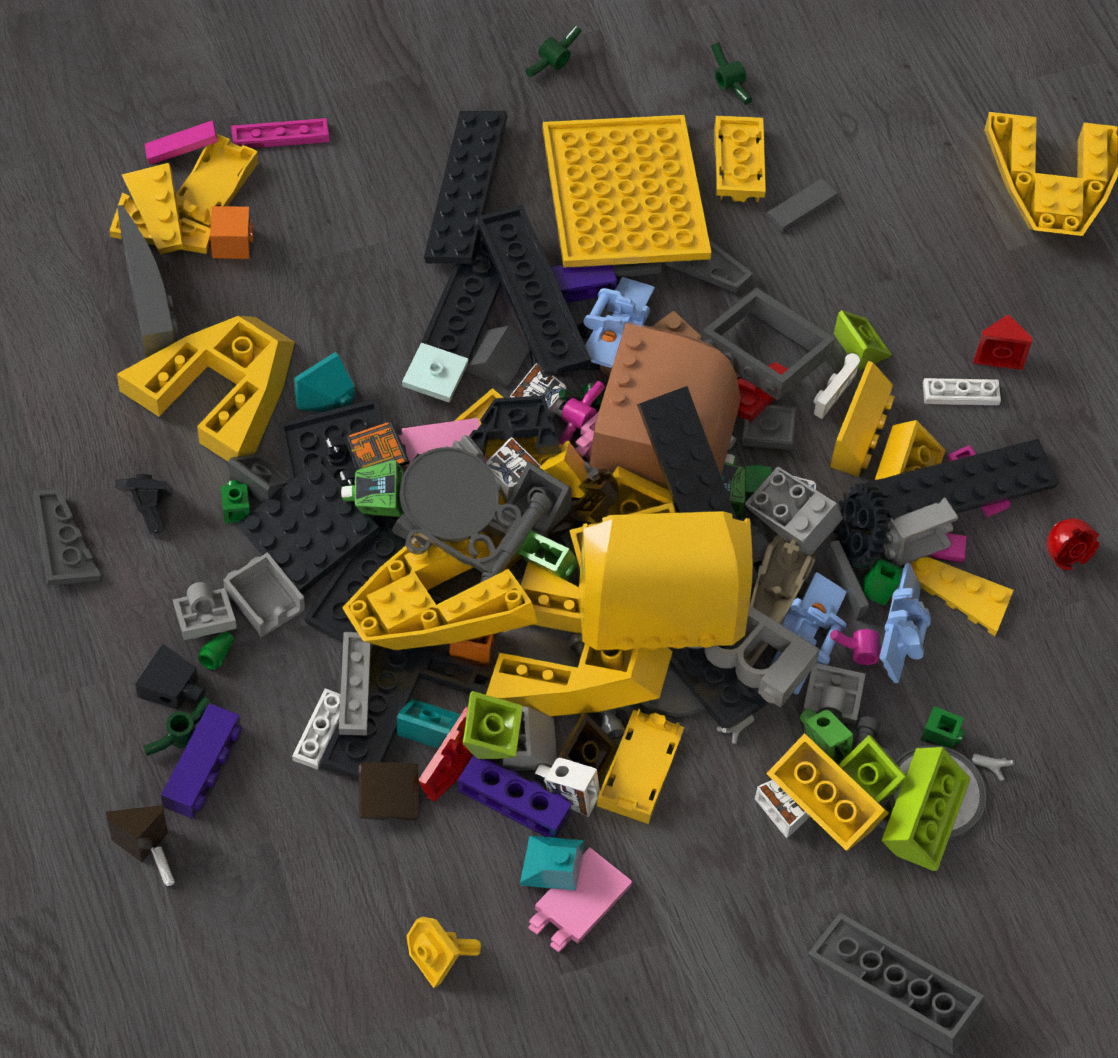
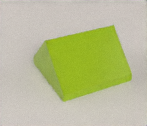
[833,310,892,370]
[463,691,523,759]
[839,735,907,804]

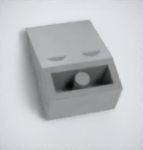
[745,466,843,556]

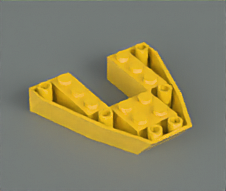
[984,112,1118,236]
[117,316,295,461]
[342,532,538,650]
[486,561,673,717]

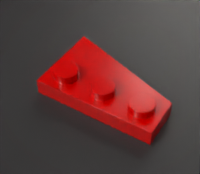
[737,362,788,423]
[419,707,473,802]

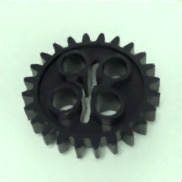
[833,483,891,569]

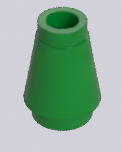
[198,631,234,670]

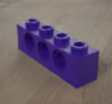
[458,755,572,838]

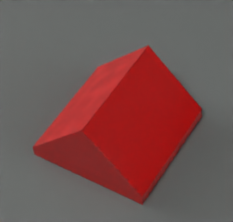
[973,314,1032,370]

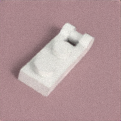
[813,354,860,419]

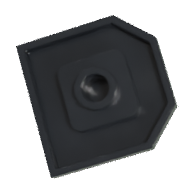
[115,474,173,535]

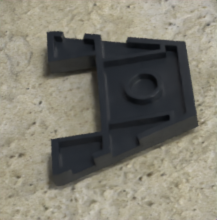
[469,395,561,458]

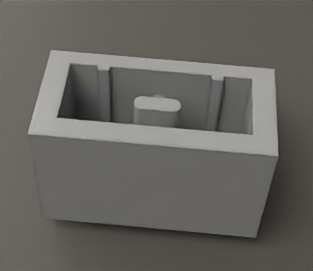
[502,707,557,771]

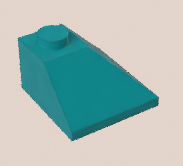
[294,352,355,412]
[520,836,585,890]

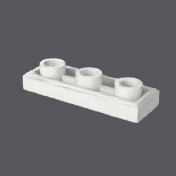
[923,378,1001,405]
[292,688,341,770]

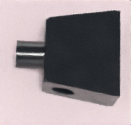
[135,644,206,709]

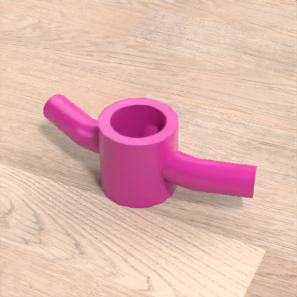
[559,381,605,445]
[830,629,882,665]

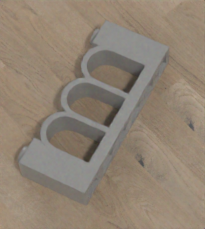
[689,605,820,707]

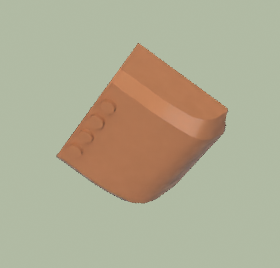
[589,322,741,484]

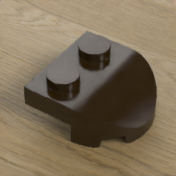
[568,469,619,523]

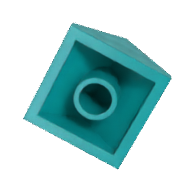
[397,698,461,749]

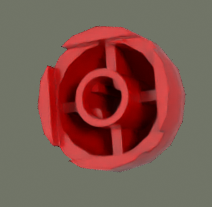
[1046,518,1100,570]

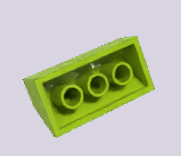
[881,747,971,871]

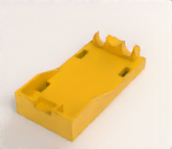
[714,116,766,202]
[176,134,258,228]
[597,709,685,824]

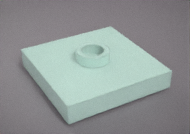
[402,343,468,403]

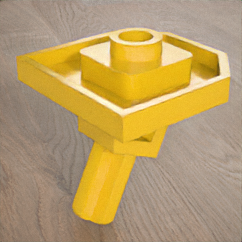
[407,917,481,988]

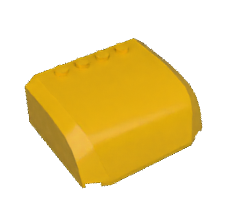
[578,511,753,651]

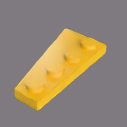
[122,163,184,255]
[109,193,211,254]

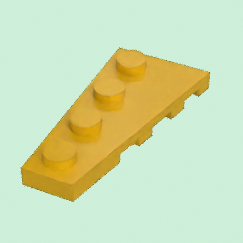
[910,556,1014,636]

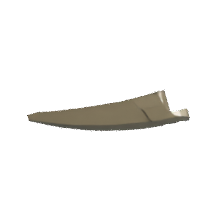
[743,534,817,667]

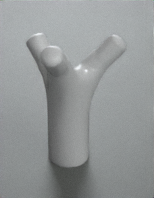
[717,715,754,744]
[972,754,1015,781]

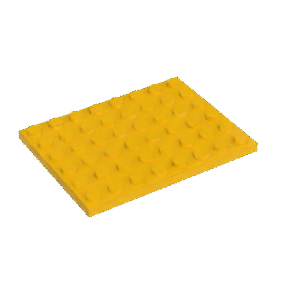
[542,115,711,268]

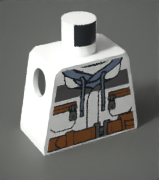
[510,363,567,419]
[486,437,541,500]
[535,758,600,817]
[755,780,810,838]

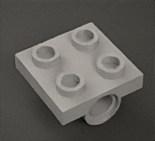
[173,582,237,640]
[802,663,866,725]

